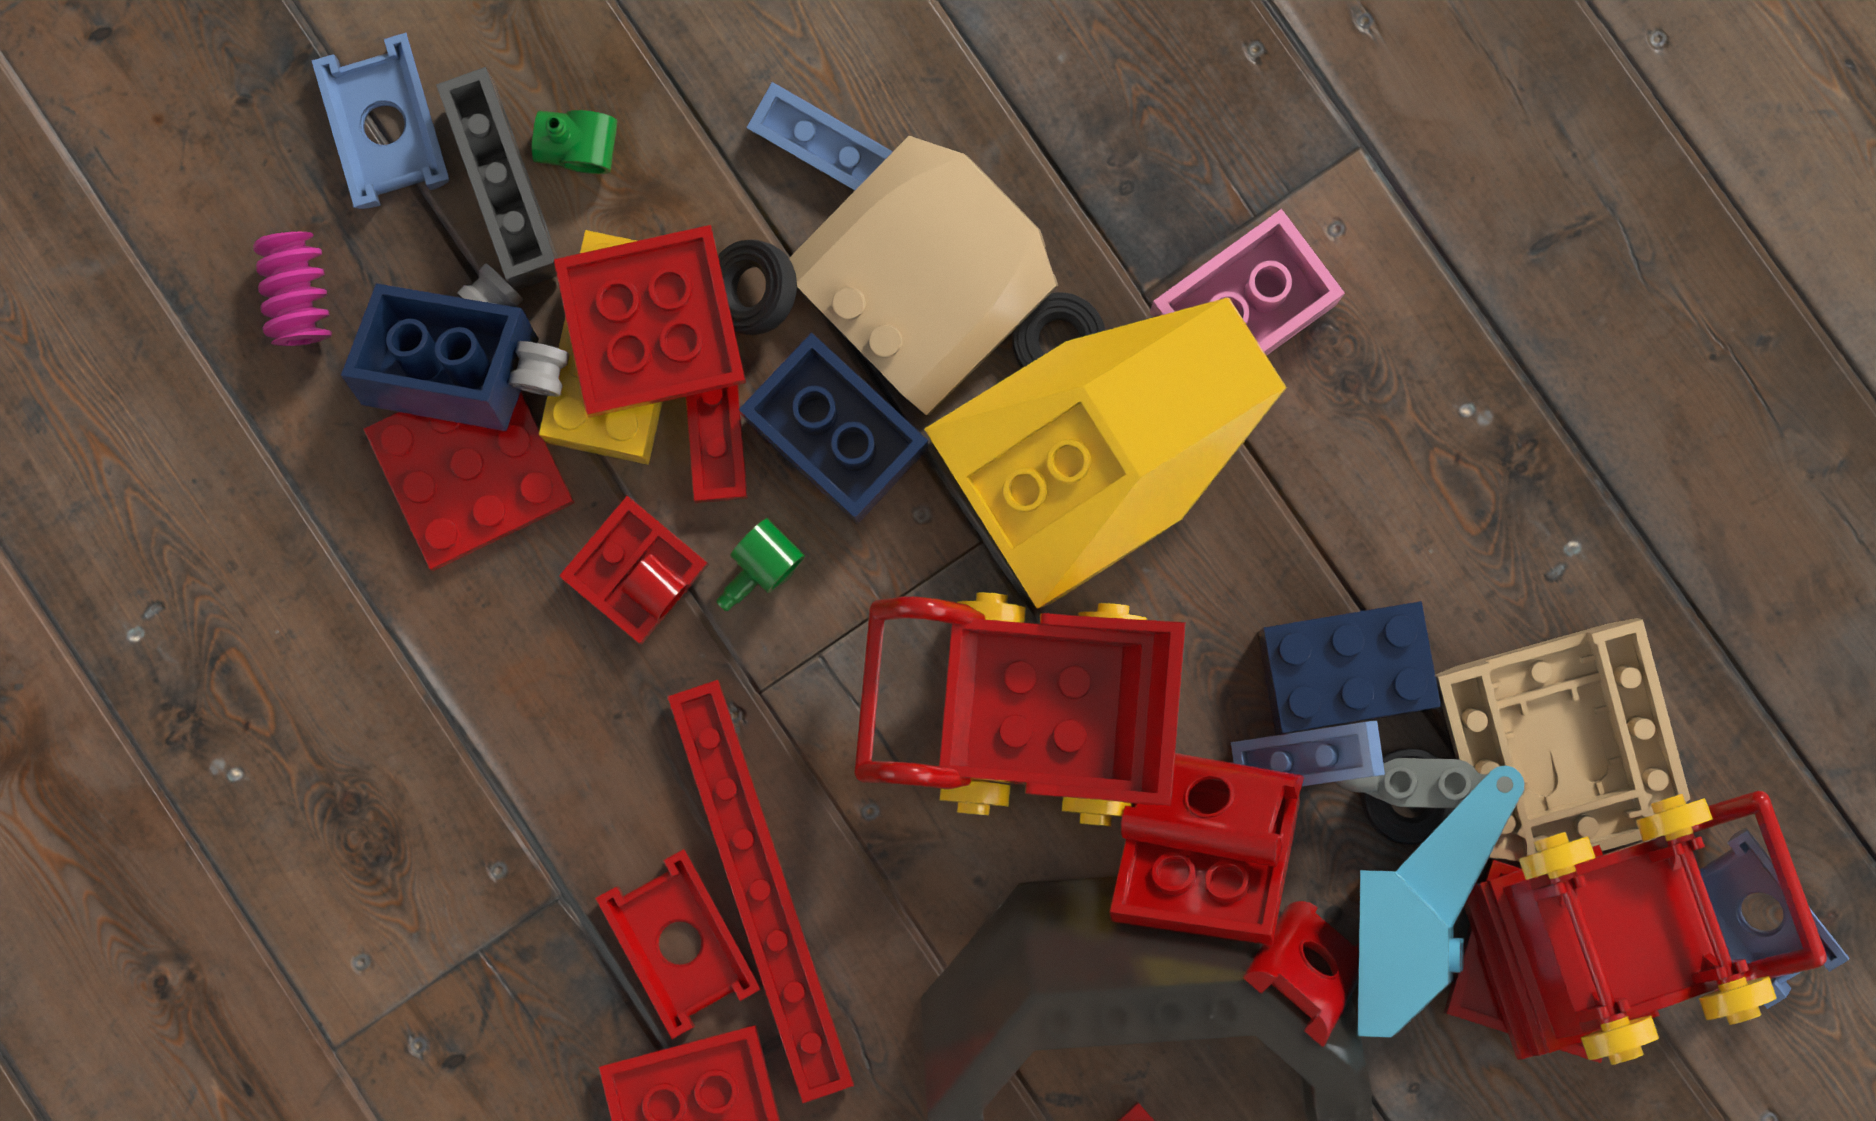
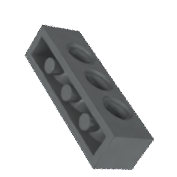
[436,67,558,291]

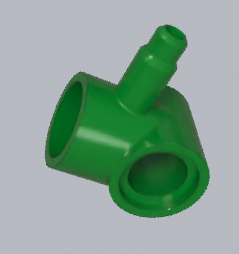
[532,110,617,174]
[716,518,805,612]

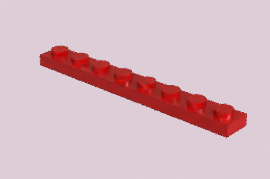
[668,680,854,1103]

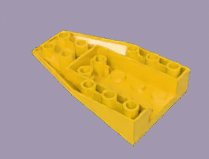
[924,297,1287,609]

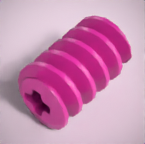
[253,232,332,346]

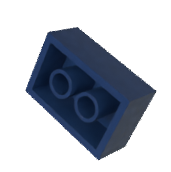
[341,283,539,431]
[738,332,929,524]
[1257,601,1441,736]

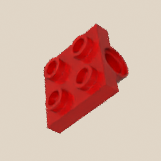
[559,496,709,645]

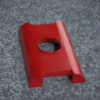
[1121,753,1304,867]
[595,849,761,1039]
[1242,901,1359,1047]

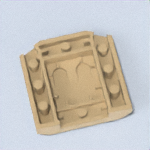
[789,136,1058,415]
[1435,618,1690,862]

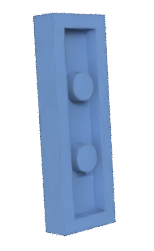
[747,82,893,190]
[1231,721,1385,786]

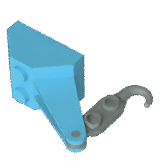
[1334,758,1525,1037]

